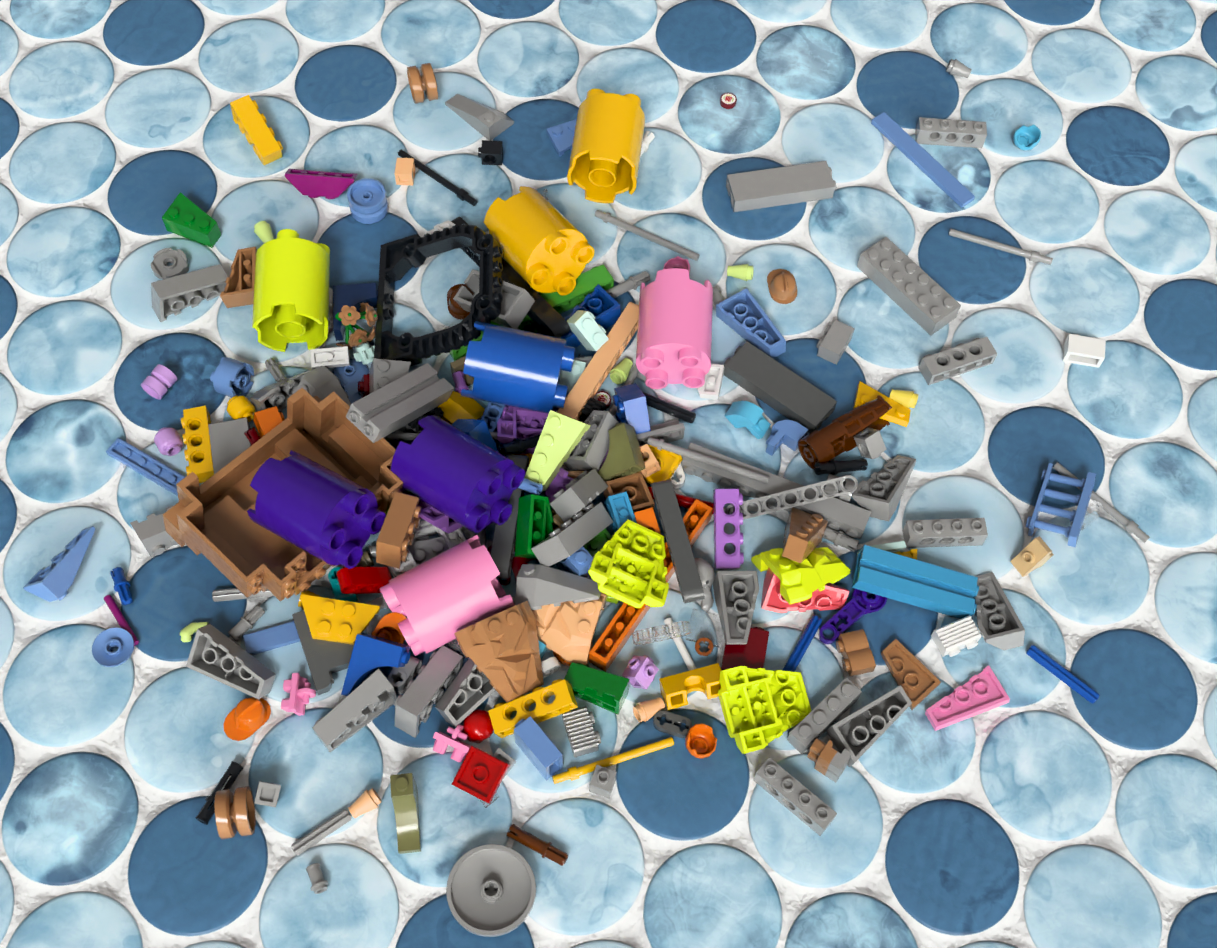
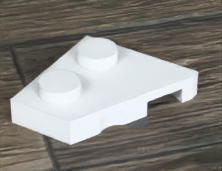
[697,364,724,400]

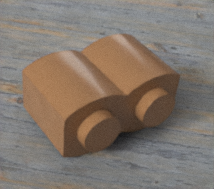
[836,629,876,677]

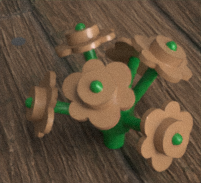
[335,302,377,350]

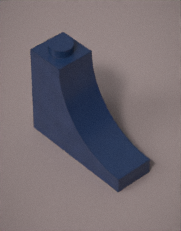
[333,283,378,341]

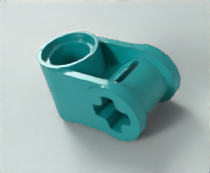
[328,567,358,602]

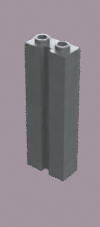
[724,342,837,433]

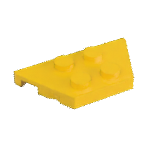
[300,594,380,645]

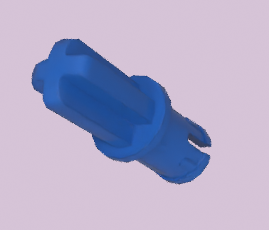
[110,567,133,605]

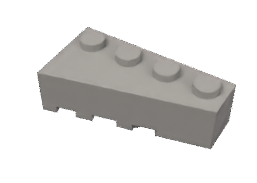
[186,624,276,699]

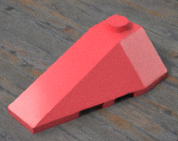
[761,568,850,613]

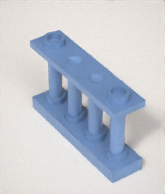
[1026,463,1096,547]

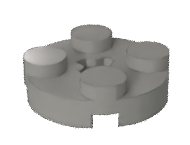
[151,248,189,280]

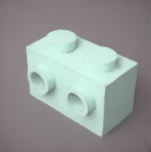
[567,310,609,351]

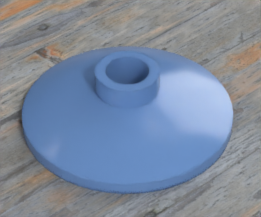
[332,359,369,385]
[92,628,134,667]

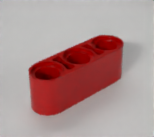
[336,567,392,594]

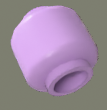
[154,427,183,456]

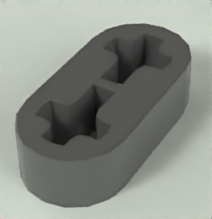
[653,711,692,738]

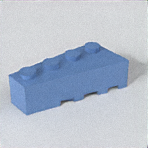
[716,288,786,358]

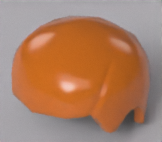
[685,723,717,759]

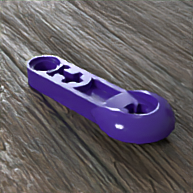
[819,589,887,644]

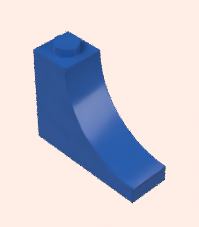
[341,633,410,696]

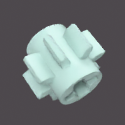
[353,342,375,365]

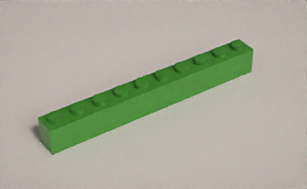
[449,264,614,361]

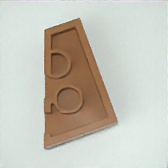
[881,639,941,710]

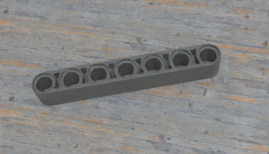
[490,454,529,579]
[651,479,705,604]

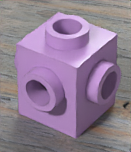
[622,655,659,690]

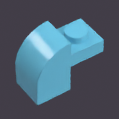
[725,401,771,439]

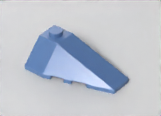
[23,526,95,602]

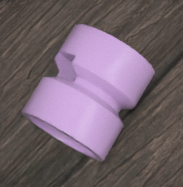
[141,364,177,400]

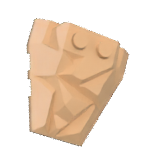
[532,592,608,666]

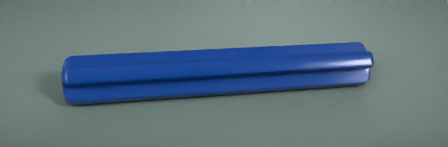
[783,615,822,672]
[1027,645,1100,704]

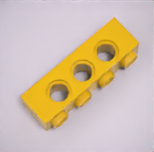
[181,406,214,483]
[488,679,578,738]

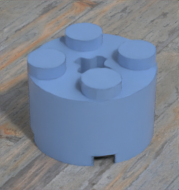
[210,357,254,398]

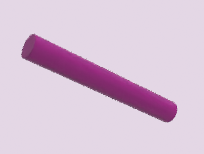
[104,595,139,646]

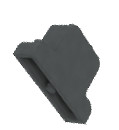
[292,611,354,695]

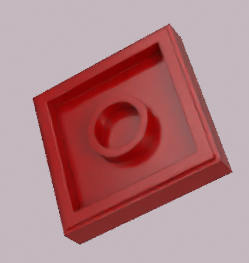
[452,746,510,804]

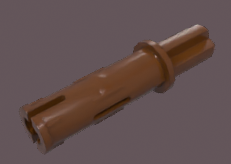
[506,824,568,866]

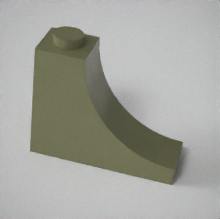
[597,423,646,482]
[390,773,421,854]

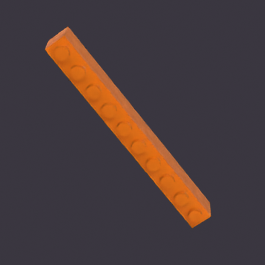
[589,499,713,672]

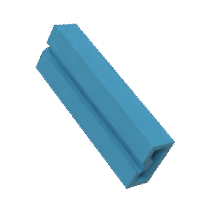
[852,545,979,619]

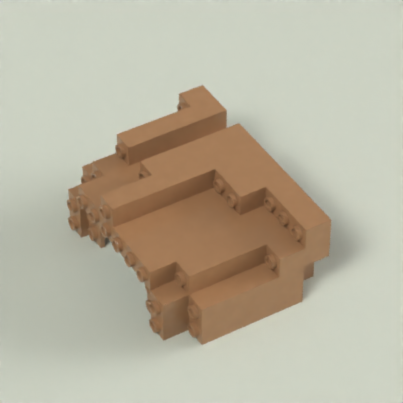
[163,388,403,602]

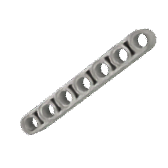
[725,475,858,520]

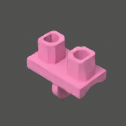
[281,673,316,716]
[433,724,471,763]

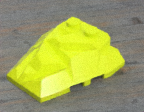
[588,519,669,608]
[751,547,851,605]
[718,666,811,754]

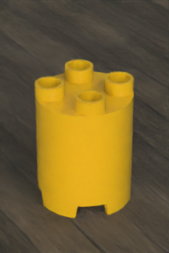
[567,89,645,203]
[484,186,594,296]

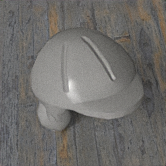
[694,558,715,612]

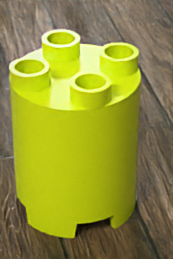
[252,229,330,352]

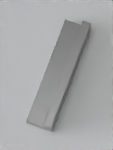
[636,420,685,446]

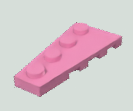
[925,665,1010,731]

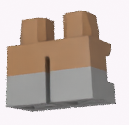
[807,738,852,783]

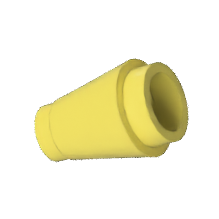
[889,389,918,409]

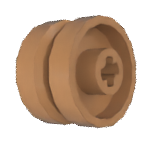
[407,63,438,104]
[214,786,256,839]

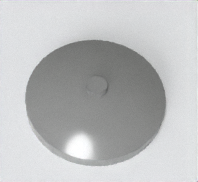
[446,844,536,937]

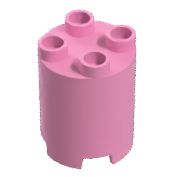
[636,268,713,389]
[379,535,515,656]

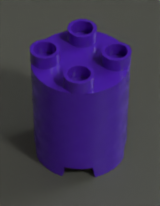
[391,415,525,533]
[247,450,386,569]

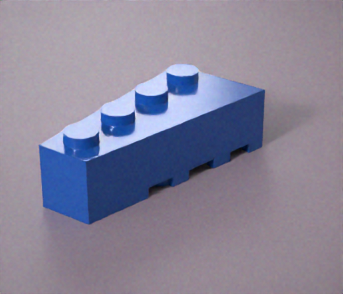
[560,284,621,348]

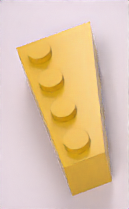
[230,95,283,165]

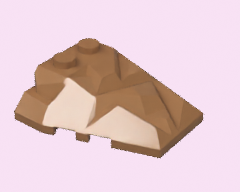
[454,601,544,702]

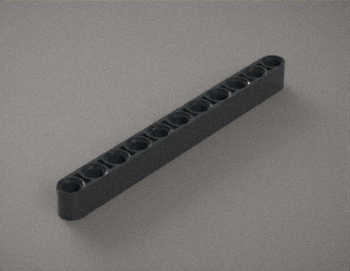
[451,217,570,338]

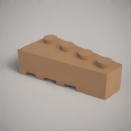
[782,507,828,563]

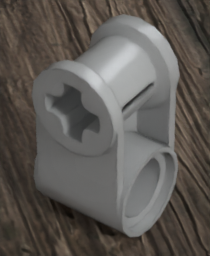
[388,655,422,695]

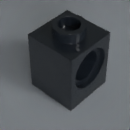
[478,140,503,165]

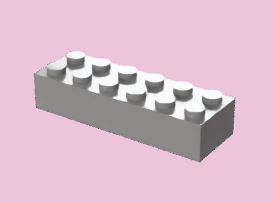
[857,237,961,335]

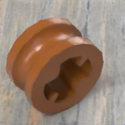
[695,637,713,656]

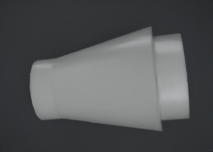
[946,59,972,78]

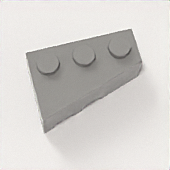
[564,410,619,472]
[550,469,608,522]

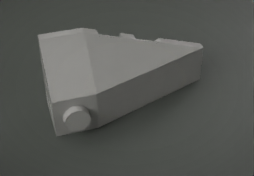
[293,366,351,406]

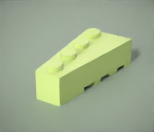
[524,410,591,491]

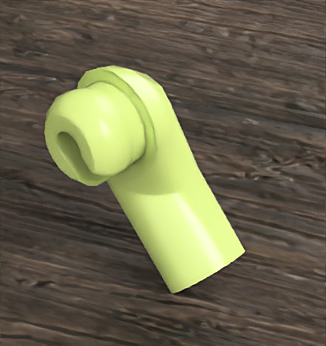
[180,622,209,642]

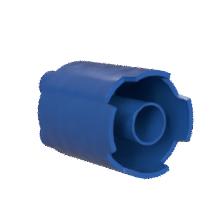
[461,321,576,414]

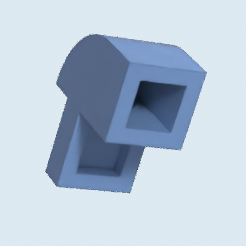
[766,420,808,456]

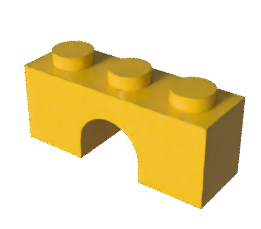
[659,663,722,710]

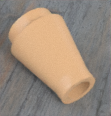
[633,697,665,722]
[348,788,382,818]

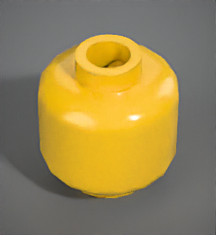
[227,396,255,422]

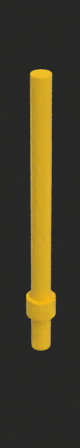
[552,737,674,784]

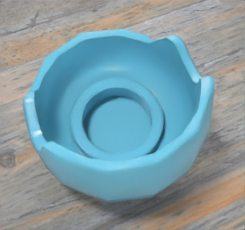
[1013,125,1042,150]

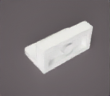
[310,346,350,369]

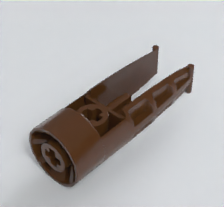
[798,395,892,469]

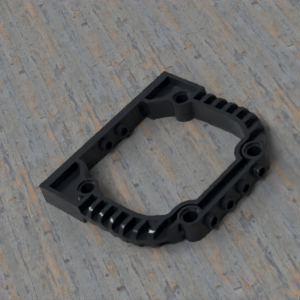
[374,224,503,366]

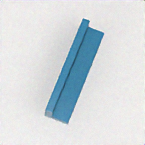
[604,491,637,534]

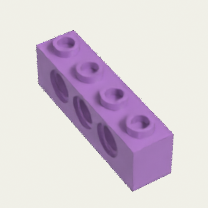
[713,489,744,569]

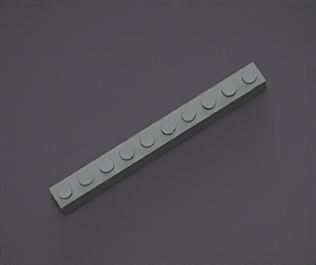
[681,443,871,539]

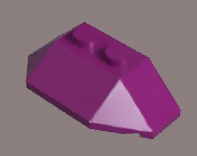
[285,169,358,199]

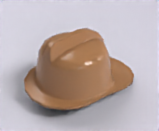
[767,269,797,304]

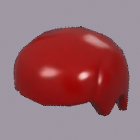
[462,709,494,744]

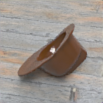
[447,284,474,320]

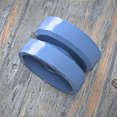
[347,178,388,224]

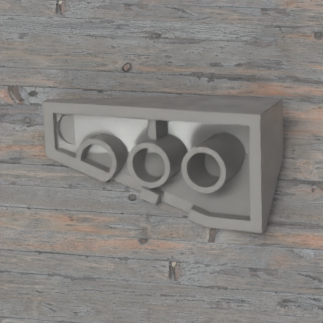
[445,94,514,141]
[250,366,322,412]
[852,455,916,521]
[515,564,601,610]
[713,571,759,645]
[975,572,1025,650]

